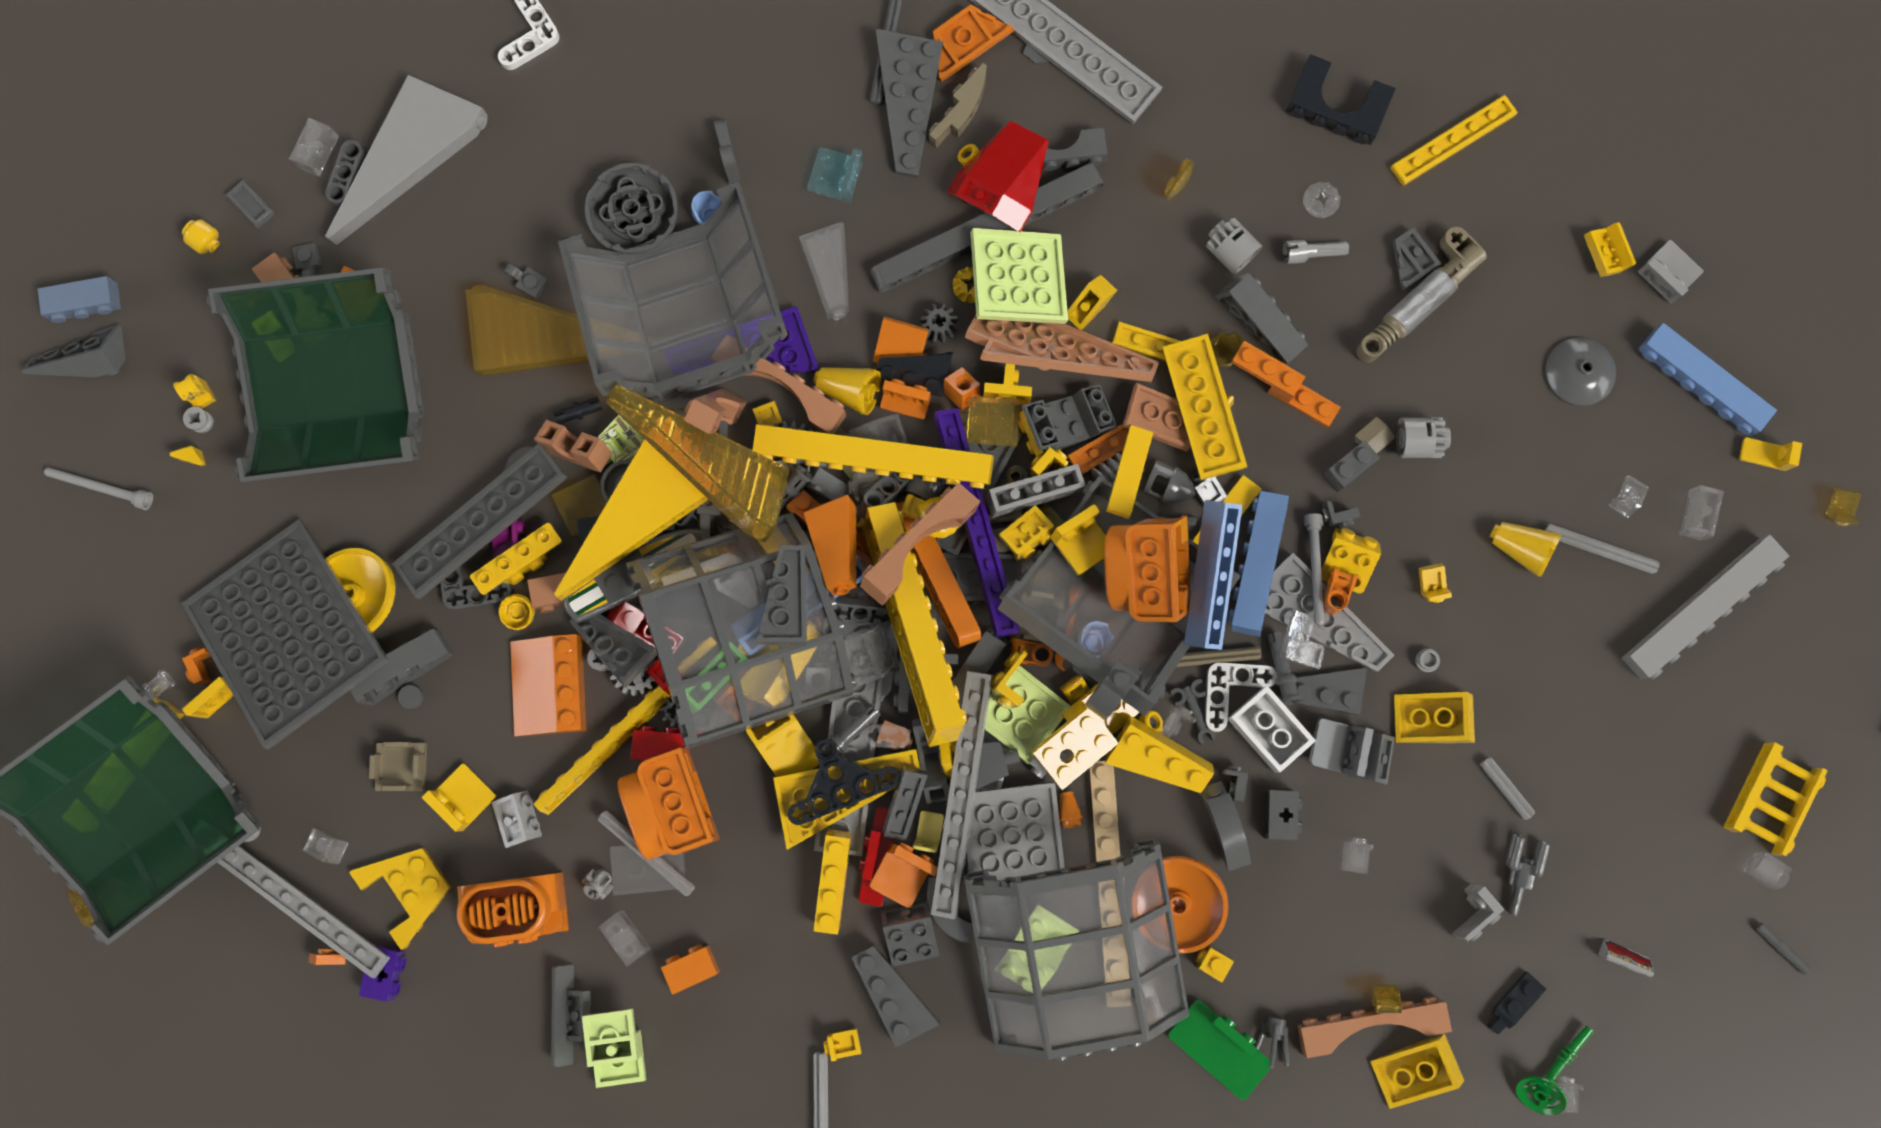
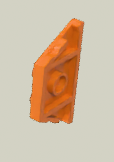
[933,4,1014,82]

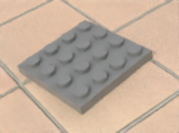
[966,782,1065,881]

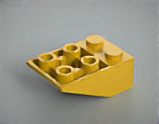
[746,700,820,777]

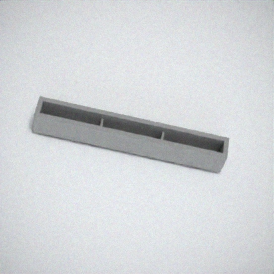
[1621,535,1789,680]

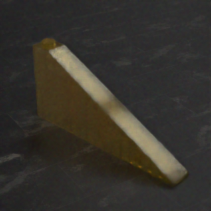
[465,285,664,377]
[606,384,790,542]

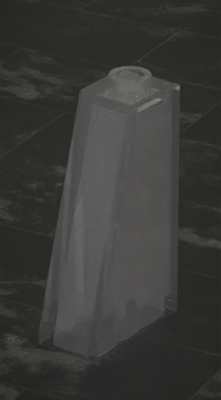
[799,222,850,320]

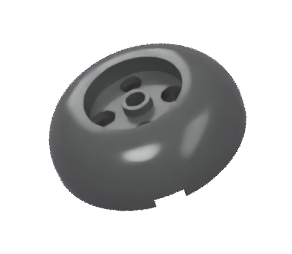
[585,163,678,255]

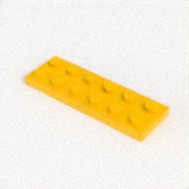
[1162,334,1247,481]

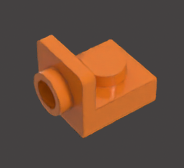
[308,948,346,965]

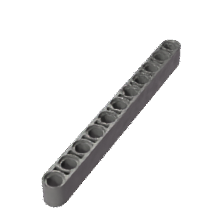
[869,163,1104,292]

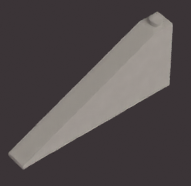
[325,75,488,245]

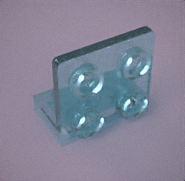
[807,147,863,203]

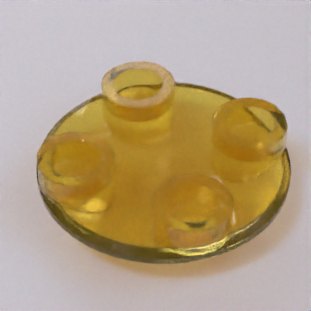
[1164,158,1194,200]

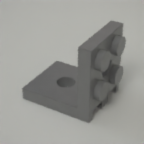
[894,654,958,715]

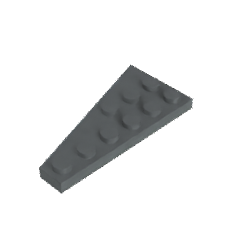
[875,29,943,178]

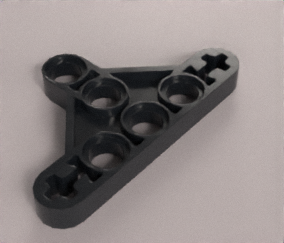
[787,738,900,825]

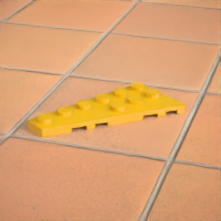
[773,749,920,850]

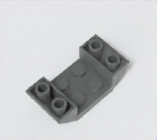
[1022,384,1118,452]

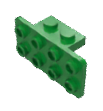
[1168,1000,1270,1100]

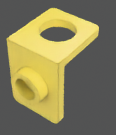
[913,810,944,853]

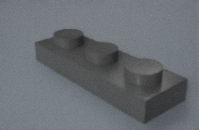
[882,767,928,840]

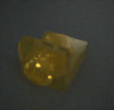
[1371,984,1402,1013]

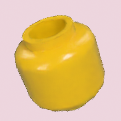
[182,219,220,254]

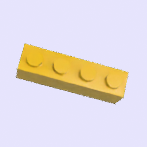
[814,829,852,935]

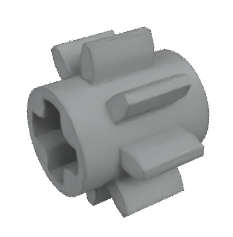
[581,869,614,900]

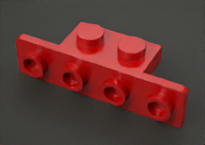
[859,807,895,907]

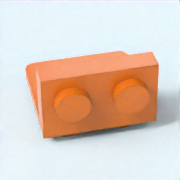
[869,842,938,908]

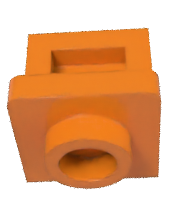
[182,647,212,686]

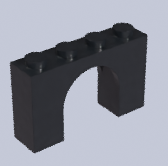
[1286,54,1396,145]

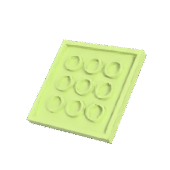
[970,228,1068,324]

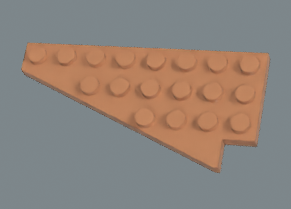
[965,315,1159,382]

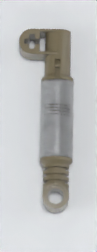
[1356,227,1487,363]

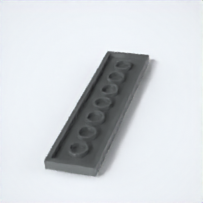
[392,443,567,599]

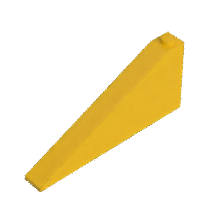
[554,418,720,601]

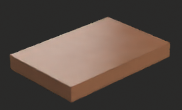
[1122,383,1190,452]

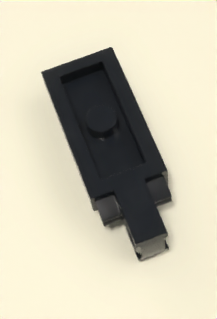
[1487,971,1547,1035]

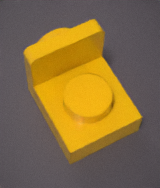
[1195,946,1234,982]

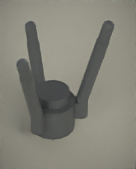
[1255,1017,1289,1069]

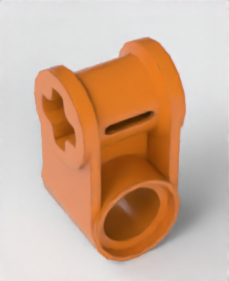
[1323,566,1358,615]
[1009,638,1053,667]

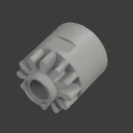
[1206,218,1263,275]
[1396,418,1451,458]

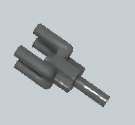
[1506,833,1550,916]

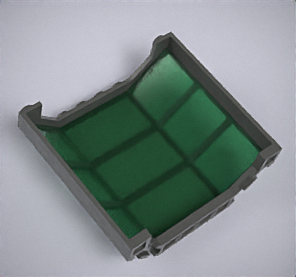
[206,267,424,482]
[0,675,260,946]

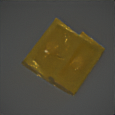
[967,396,1021,447]

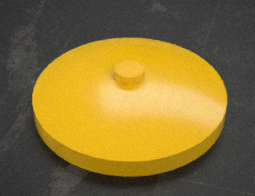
[326,548,396,632]

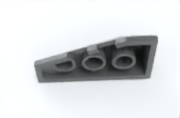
[21,324,126,377]

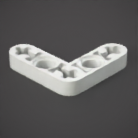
[498,0,559,70]
[1204,662,1278,732]

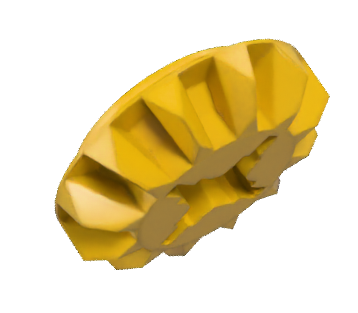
[953,266,975,303]

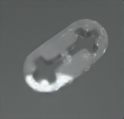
[865,725,911,749]

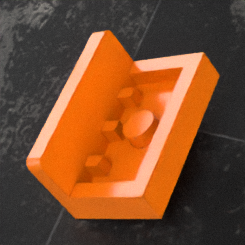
[880,379,931,420]

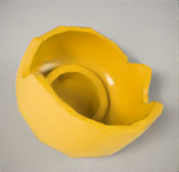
[498,594,535,630]

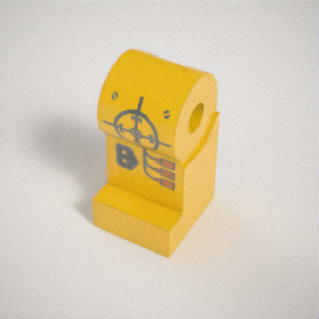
[173,374,216,409]

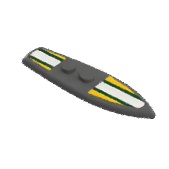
[562,529,701,623]

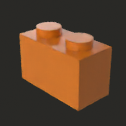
[661,944,720,995]

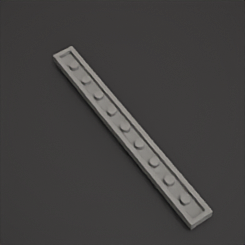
[931,671,993,919]
[192,819,390,978]

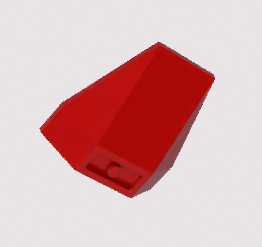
[946,120,1049,233]

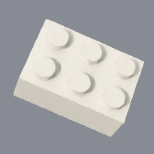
[1228,686,1316,773]

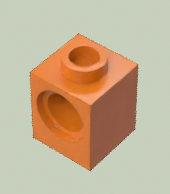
[944,367,980,410]

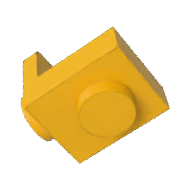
[1418,563,1452,603]
[824,1028,862,1061]

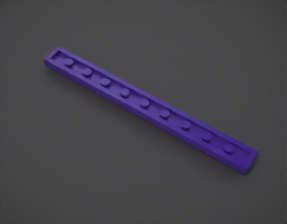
[934,408,1020,638]

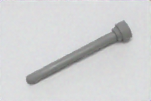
[43,467,153,510]
[1304,513,1324,626]

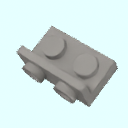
[492,791,542,848]

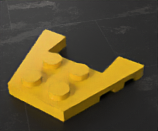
[349,848,451,950]

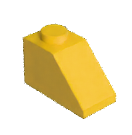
[1067,275,1117,330]

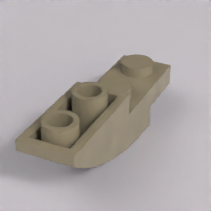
[929,63,987,148]

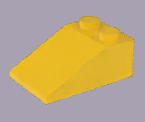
[1394,692,1475,743]
[1370,1033,1464,1109]

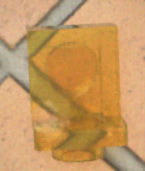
[1826,488,1862,527]

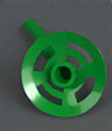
[1516,1025,1594,1115]

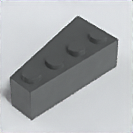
[350,628,454,706]
[851,944,940,1047]

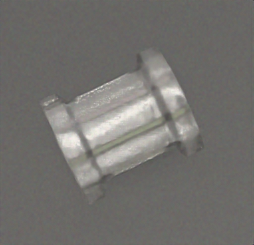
[142,669,176,699]

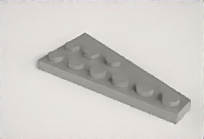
[1265,553,1394,672]

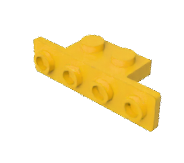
[470,523,562,595]

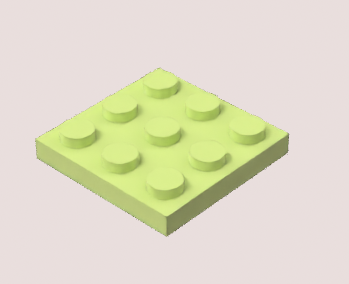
[985,665,1070,764]

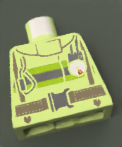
[598,412,644,465]

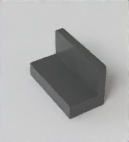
[805,467,858,502]
[1350,732,1395,785]

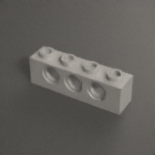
[984,464,1086,518]

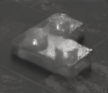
[1279,610,1326,669]

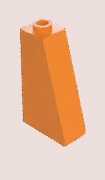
[804,495,857,596]

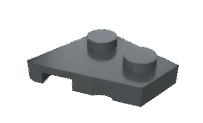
[1393,227,1441,291]

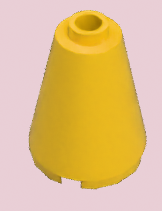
[813,367,881,415]
[1490,522,1562,577]

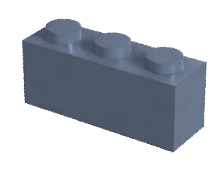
[37,276,121,323]

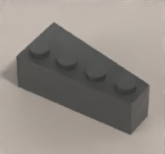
[1215,273,1308,364]

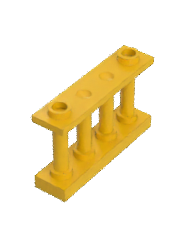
[1723,742,1828,856]

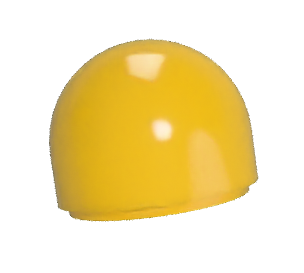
[957,144,980,166]
[1139,710,1163,733]

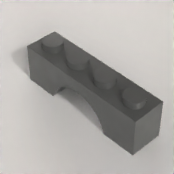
[1042,128,1107,171]

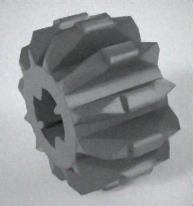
[920,303,958,343]

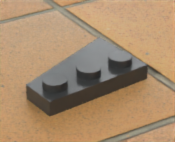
[1295,668,1367,715]

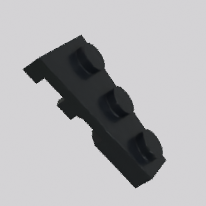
[877,352,953,398]

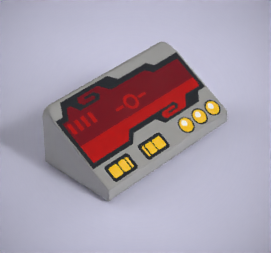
[1598,939,1654,977]

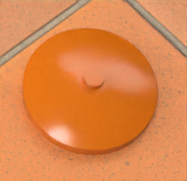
[1130,856,1229,953]

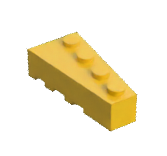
[1105,716,1214,793]

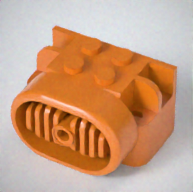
[1104,515,1191,622]
[618,747,720,860]
[456,872,569,947]

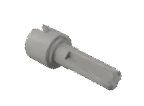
[1282,240,1349,264]

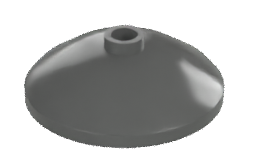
[1545,337,1616,406]

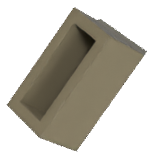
[1355,417,1395,454]

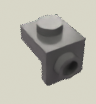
[1320,500,1360,528]

